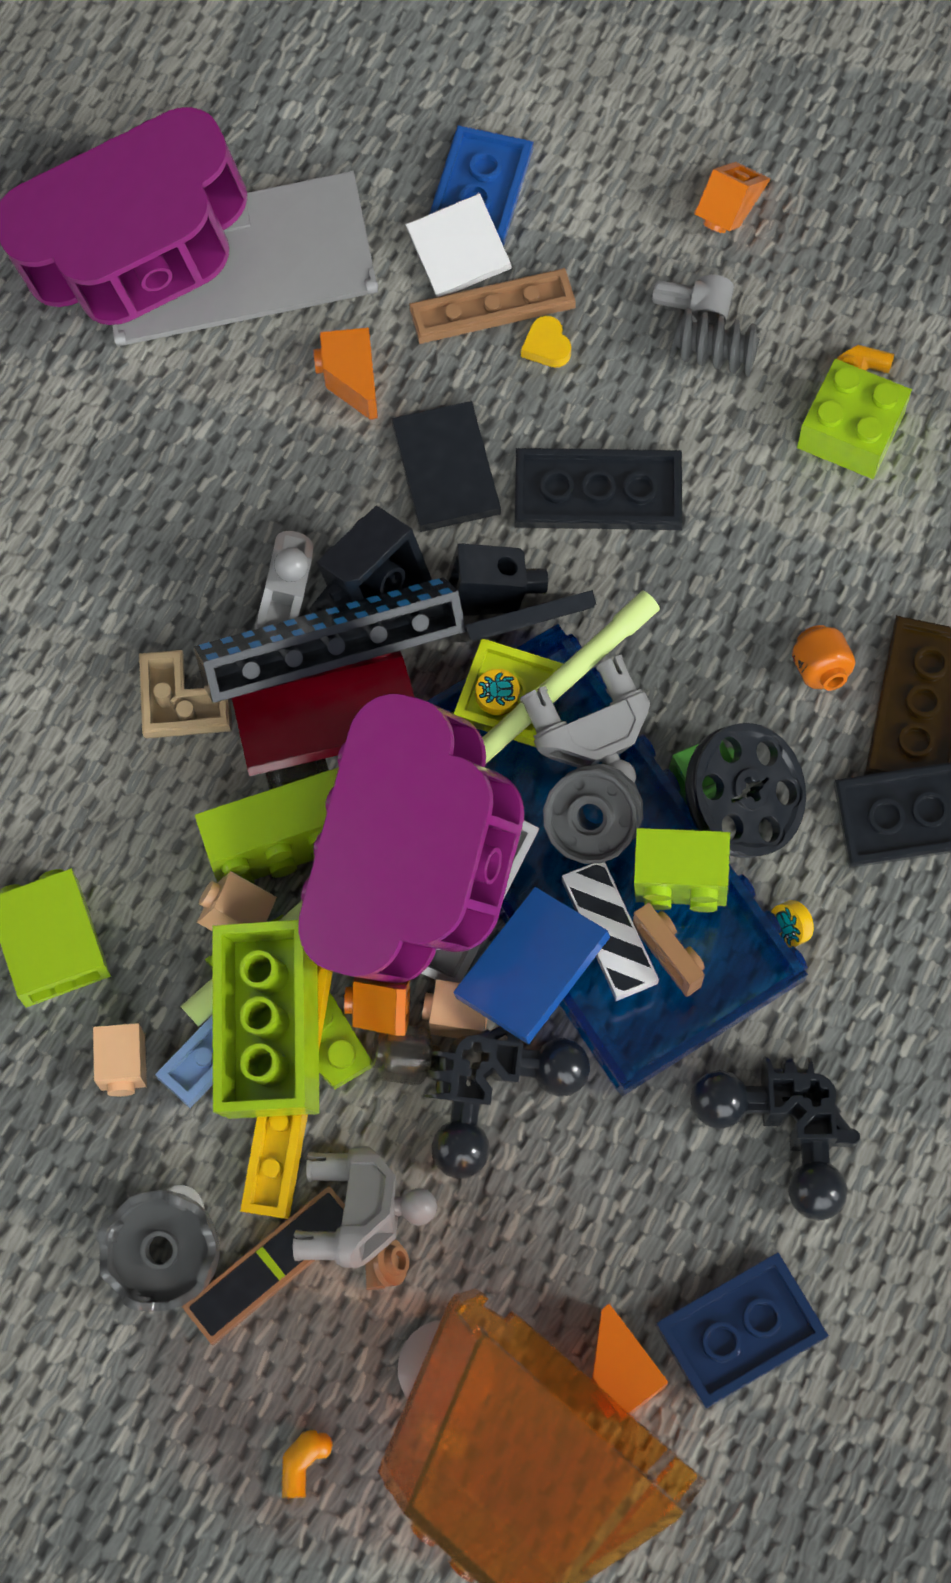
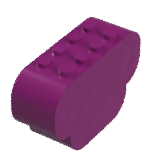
[0,107,247,325]
[298,694,524,983]

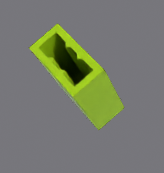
[0,868,111,1008]

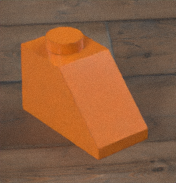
[695,162,770,233]
[313,327,378,419]
[344,977,410,1036]
[590,1303,669,1423]

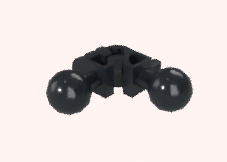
[423,1026,591,1179]
[690,1057,860,1221]

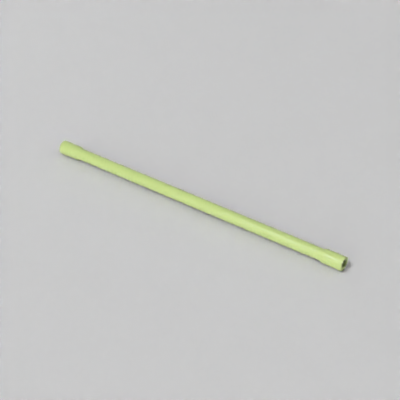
[180,590,660,1027]

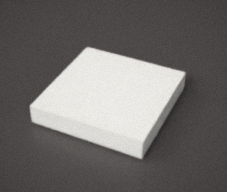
[406,193,512,297]

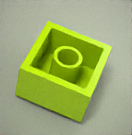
[797,359,912,479]
[634,828,730,912]

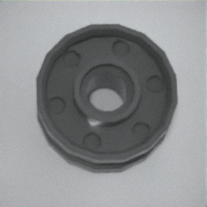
[543,764,643,864]

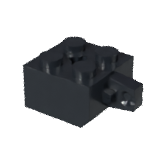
[309,505,432,613]

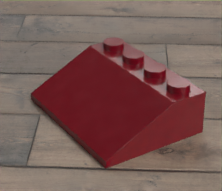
[232,650,415,776]

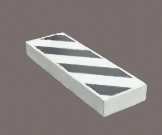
[562,862,659,1001]

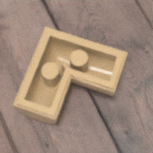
[139,650,232,739]

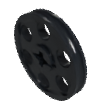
[685,723,806,858]

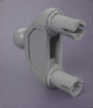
[255,531,314,629]
[520,655,650,783]
[293,1146,437,1268]

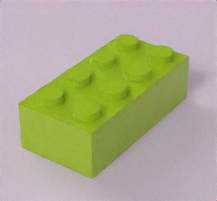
[194,767,339,884]
[212,920,319,1119]

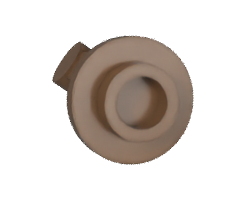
[365,1239,409,1290]

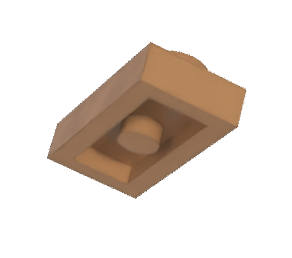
[633,903,705,997]

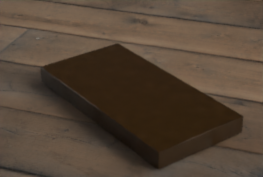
[864,615,951,775]

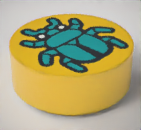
[475,669,520,715]
[769,900,814,948]

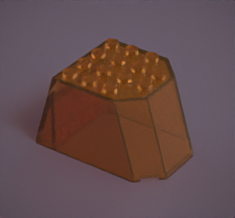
[377,1288,707,1583]

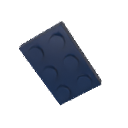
[655,1252,829,1410]

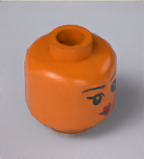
[792,625,856,691]

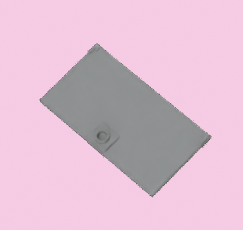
[112,171,378,347]

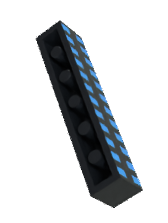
[193,577,466,703]

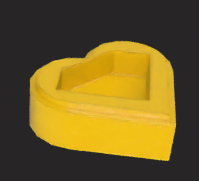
[521,316,572,368]

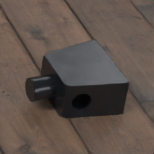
[446,543,548,616]

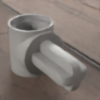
[652,274,734,326]

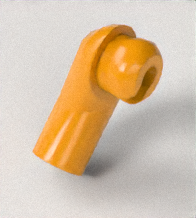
[837,345,894,374]
[282,1430,332,1498]

